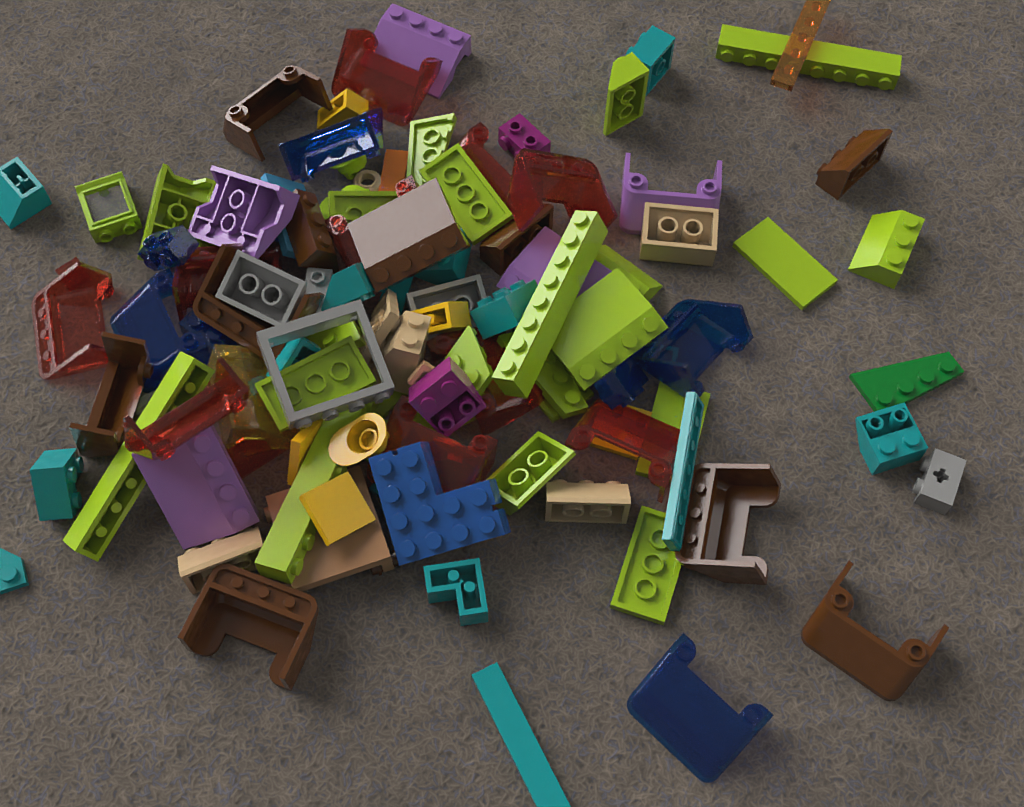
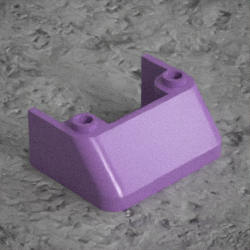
[619,153,722,235]

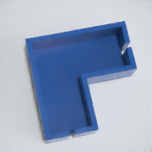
[368,442,511,566]

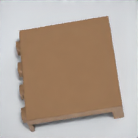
[263,465,394,592]

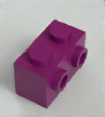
[498,113,551,170]

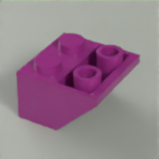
[408,356,486,439]

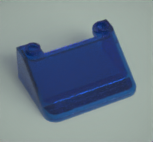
[278,107,384,183]
[110,268,214,393]
[630,299,754,398]
[627,633,774,783]

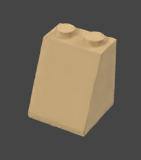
[370,310,432,395]

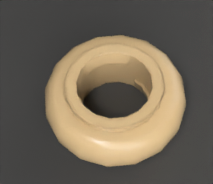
[353,170,381,191]

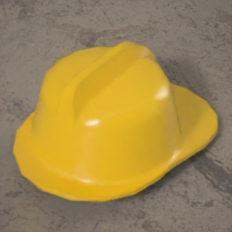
[328,413,390,466]

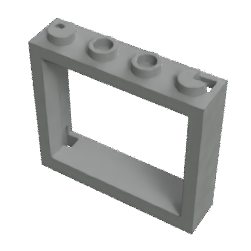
[256,299,395,429]

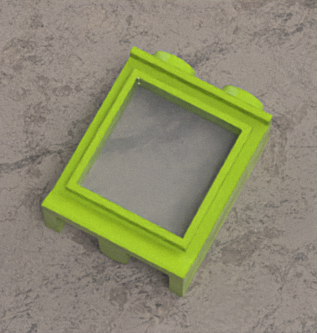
[74,171,143,243]

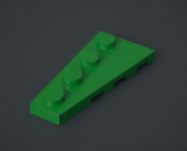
[849,352,964,412]

